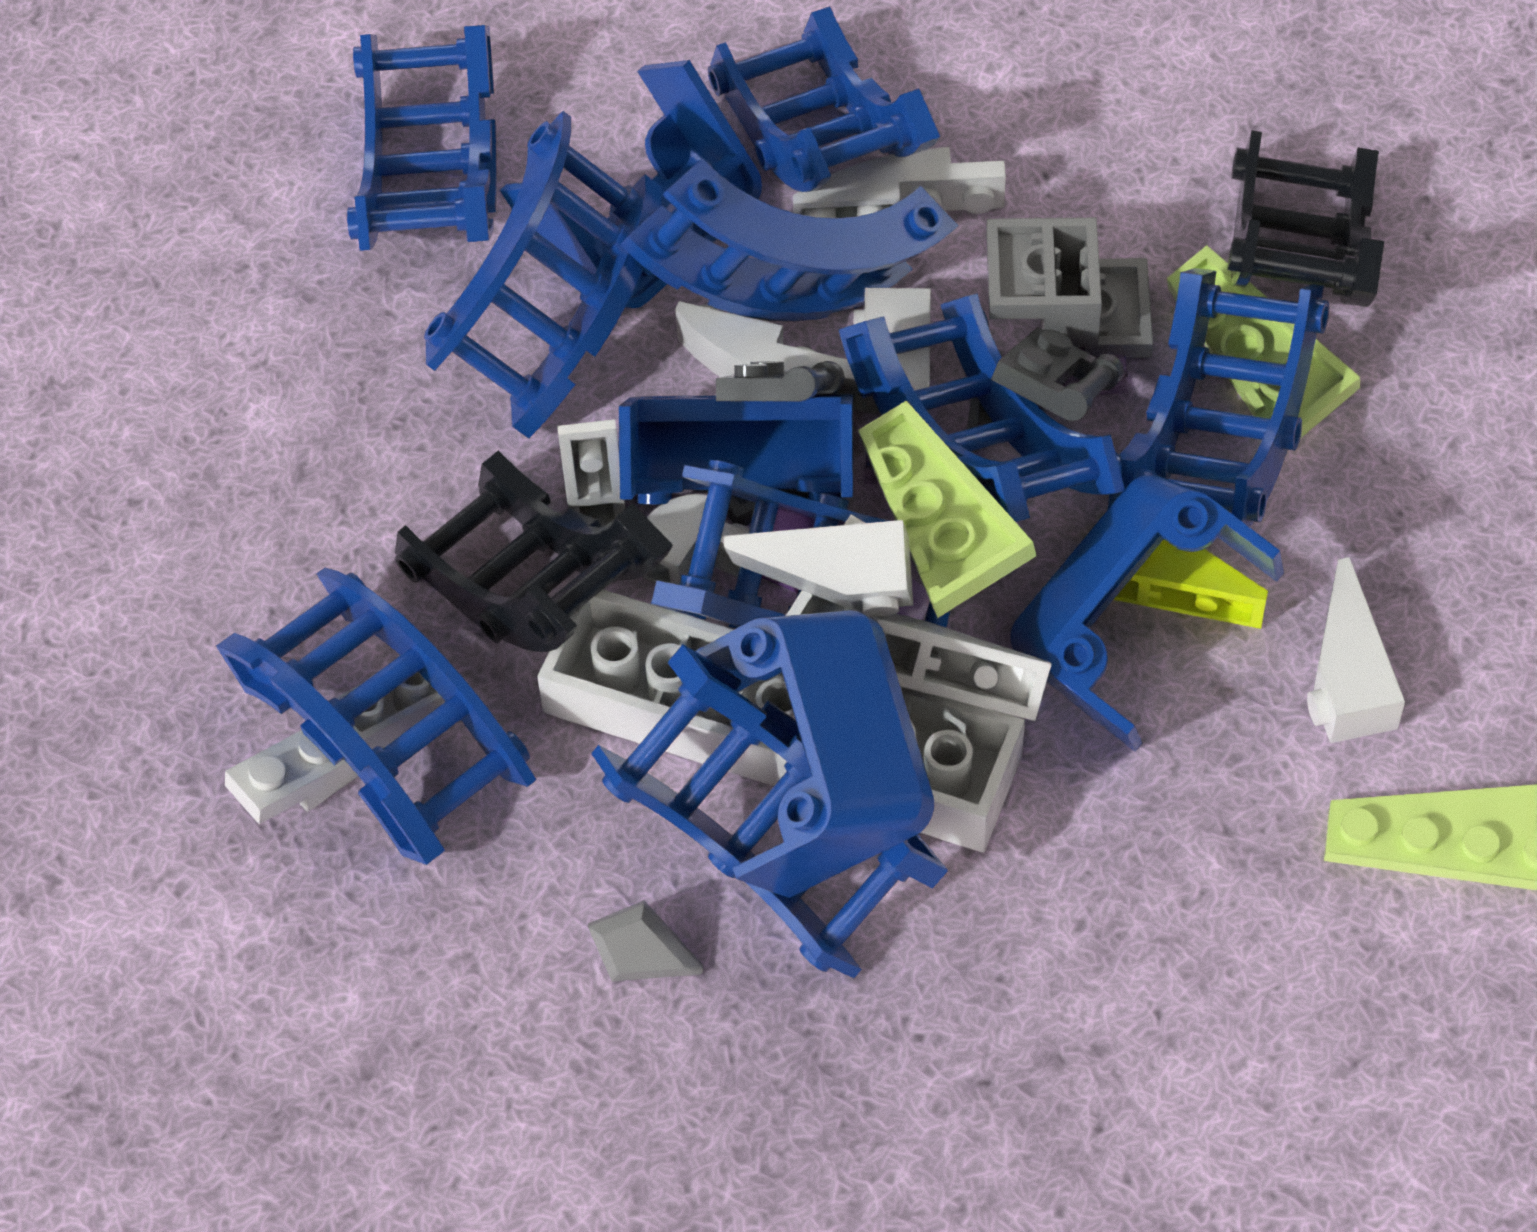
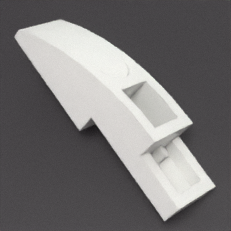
[793,147,1006,218]
[675,301,878,415]
[225,672,445,824]

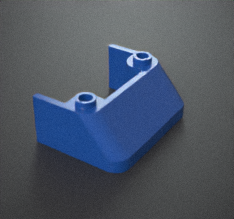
[499,60,762,308]
[618,394,853,504]
[1010,475,1284,751]
[696,610,934,898]

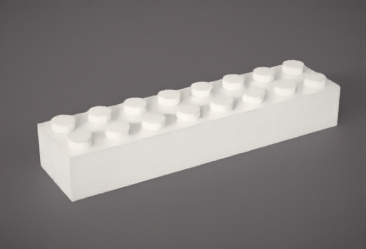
[537,589,1025,853]

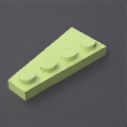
[1167,245,1360,438]
[858,401,1037,618]
[1324,784,1537,890]

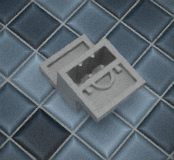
[986,217,1153,358]

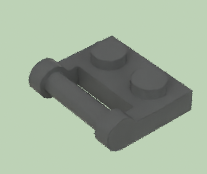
[991,327,1124,421]
[716,361,845,402]

